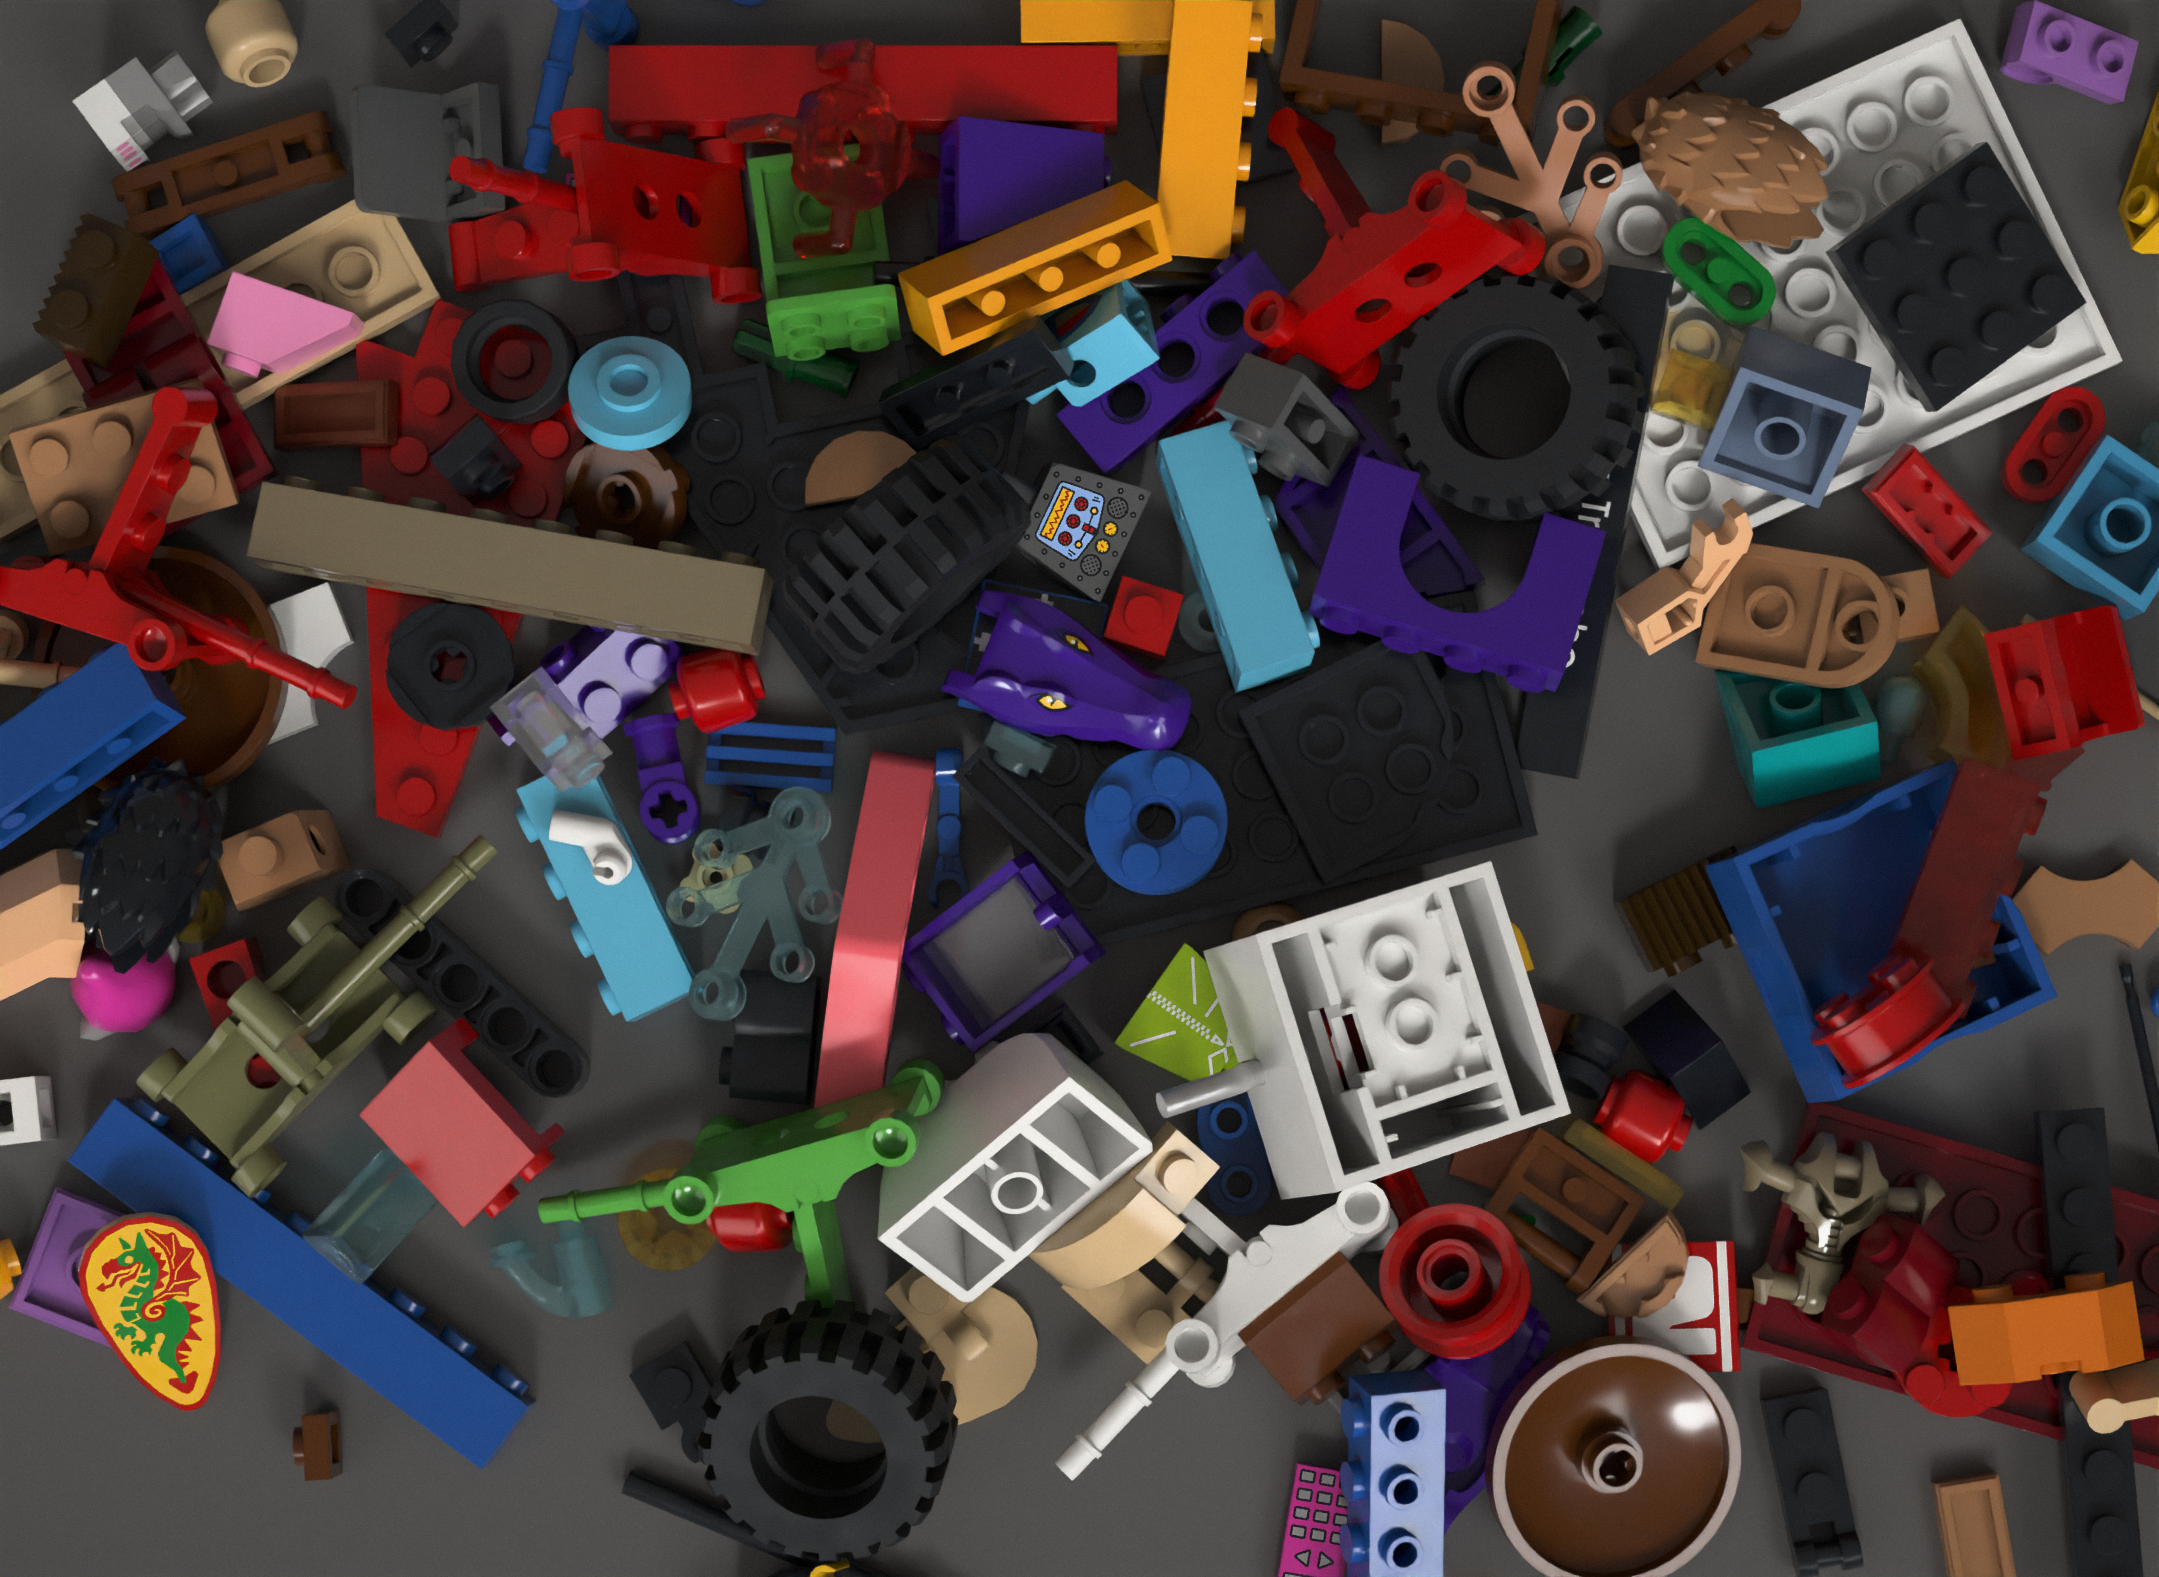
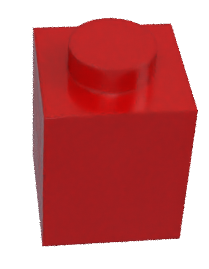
[1103,576,1184,663]

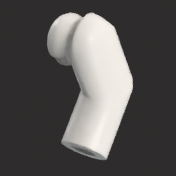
[549,809,633,885]

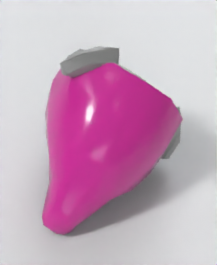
[70,936,180,1041]

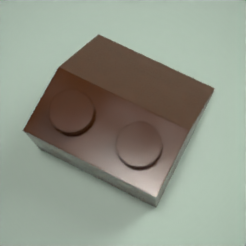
[1237,1251,1399,1406]

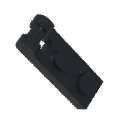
[1760,1387,1863,1577]

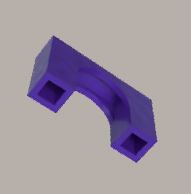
[1309,454,1607,693]

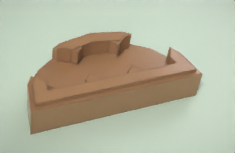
[1380,19,1445,148]
[805,431,916,507]
[1576,1210,1689,1318]

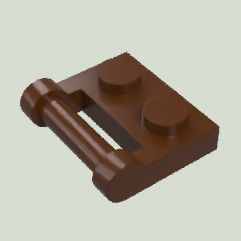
[1480,1127,1647,1296]

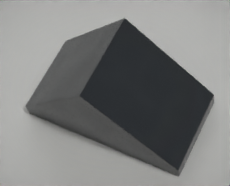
[1622,989,1751,1130]

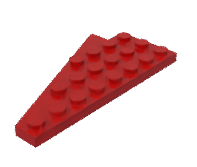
[356,299,590,839]

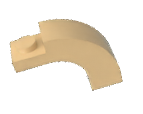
[1028,1121,1220,1289]

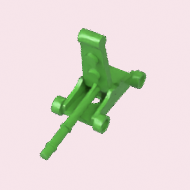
[538,1058,945,1308]

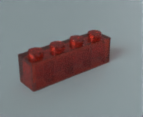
[1884,754,2047,1031]

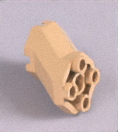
[0,849,85,1001]

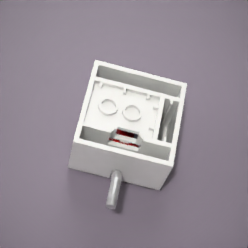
[1156,861,1571,1200]

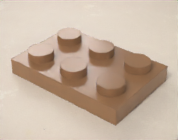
[8,377,240,556]

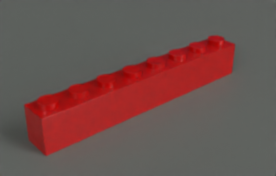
[608,45,1117,145]

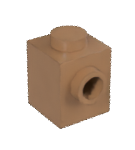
[1849,568,1940,644]

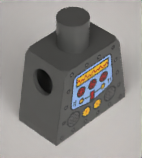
[1000,462,1151,602]

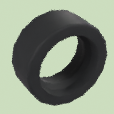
[451,298,580,425]

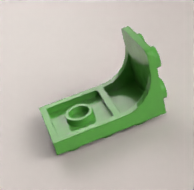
[747,142,901,361]

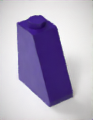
[938,116,1111,256]

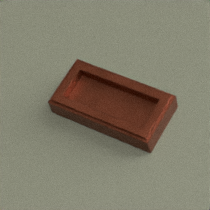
[273,379,399,451]

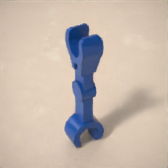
[928,748,970,908]

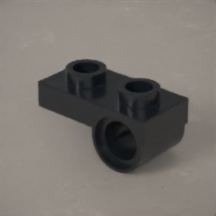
[428,413,522,506]

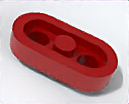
[2000,386,2106,505]

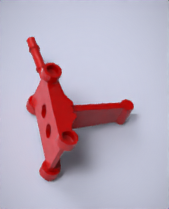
[448,107,763,305]
[1173,107,1546,436]
[0,386,357,710]

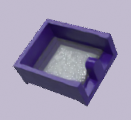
[902,851,1106,1053]

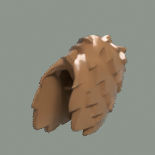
[1631,91,1828,249]

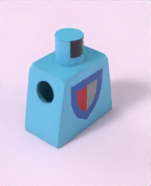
[1026,279,1160,407]

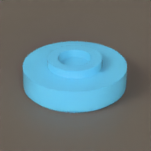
[568,336,692,451]

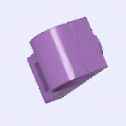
[2000,0,2139,105]

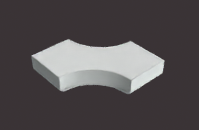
[267,582,355,745]

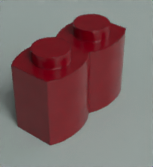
[1821,1214,1960,1374]

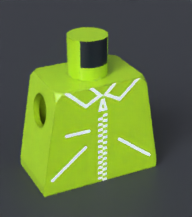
[1114,943,1250,1082]

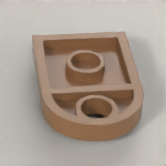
[1695,543,1900,688]

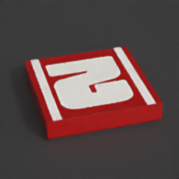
[1605,1240,1742,1372]

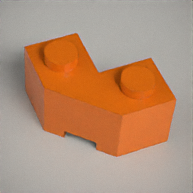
[1948,1271,2145,1386]

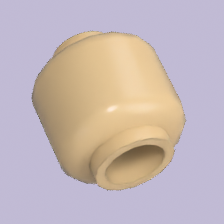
[205,0,299,87]

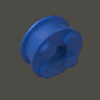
[1085,749,1228,895]

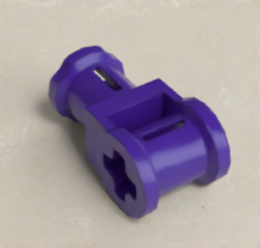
[622,713,701,844]

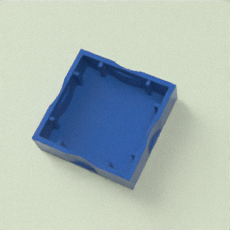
[1704,759,2058,1104]

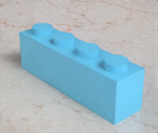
[1155,420,1320,693]
[514,756,702,1022]

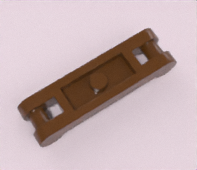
[1603,0,1801,150]
[111,111,346,241]

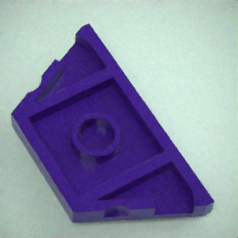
[1273,387,1485,598]

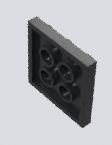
[1826,142,2087,412]

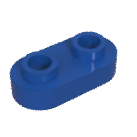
[1196,1092,1271,1216]

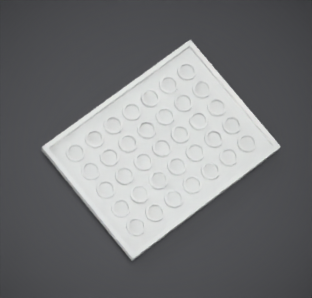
[1516,18,2123,571]

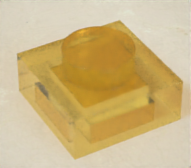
[1649,348,1733,432]

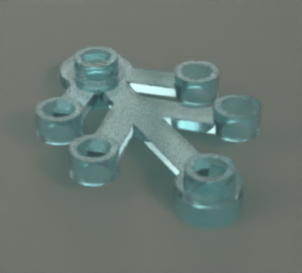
[666,786,843,1021]

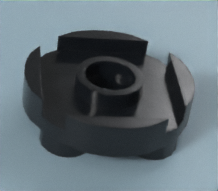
[386,603,517,732]

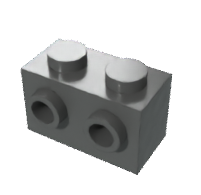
[1213,352,1361,487]

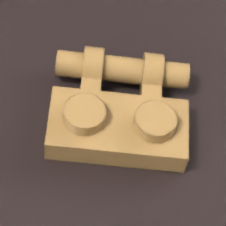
[1061,1241,1220,1365]

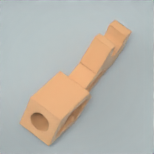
[1615,498,1753,656]

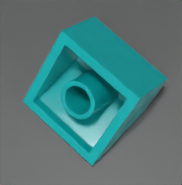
[1715,670,1881,809]

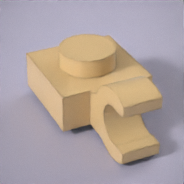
[885,1266,992,1363]

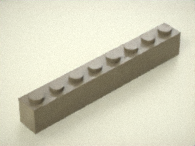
[246,476,774,656]

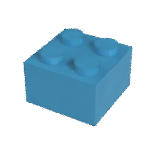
[2019,434,2159,621]

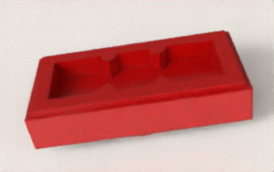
[1861,443,1993,579]

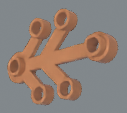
[1439,60,1623,289]

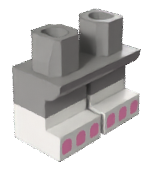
[73,50,213,172]

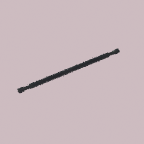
[2118,964,2159,1151]

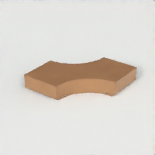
[2010,859,2159,956]

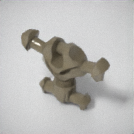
[1740,1131,1945,1314]

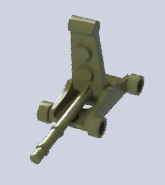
[136,834,498,1198]

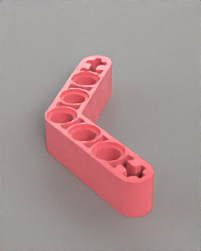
[814,750,936,1108]

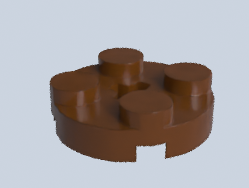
[563,442,690,550]

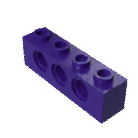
[1056,250,1289,477]

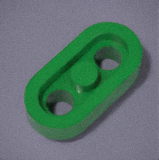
[1660,217,1776,327]

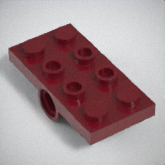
[62,254,279,536]

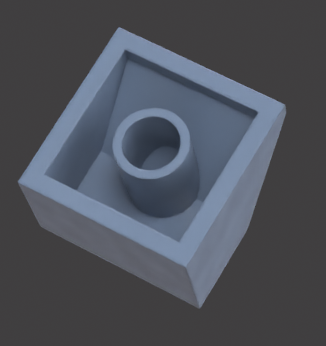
[1698,325,1872,509]

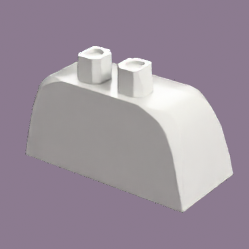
[877,1033,1153,1302]

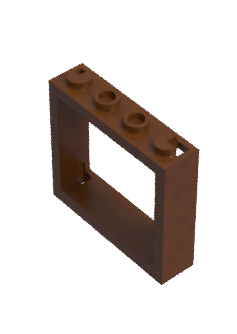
[1279,0,1564,147]

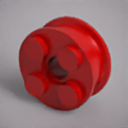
[1809,953,1966,1089]
[1379,1203,1532,1359]

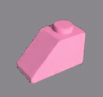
[206,271,365,378]

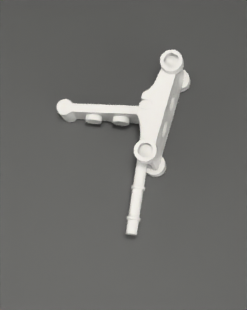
[1055,1182,1399,1481]

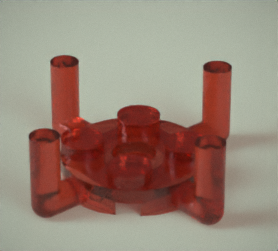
[725,38,940,259]

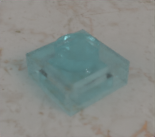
[984,720,1057,777]

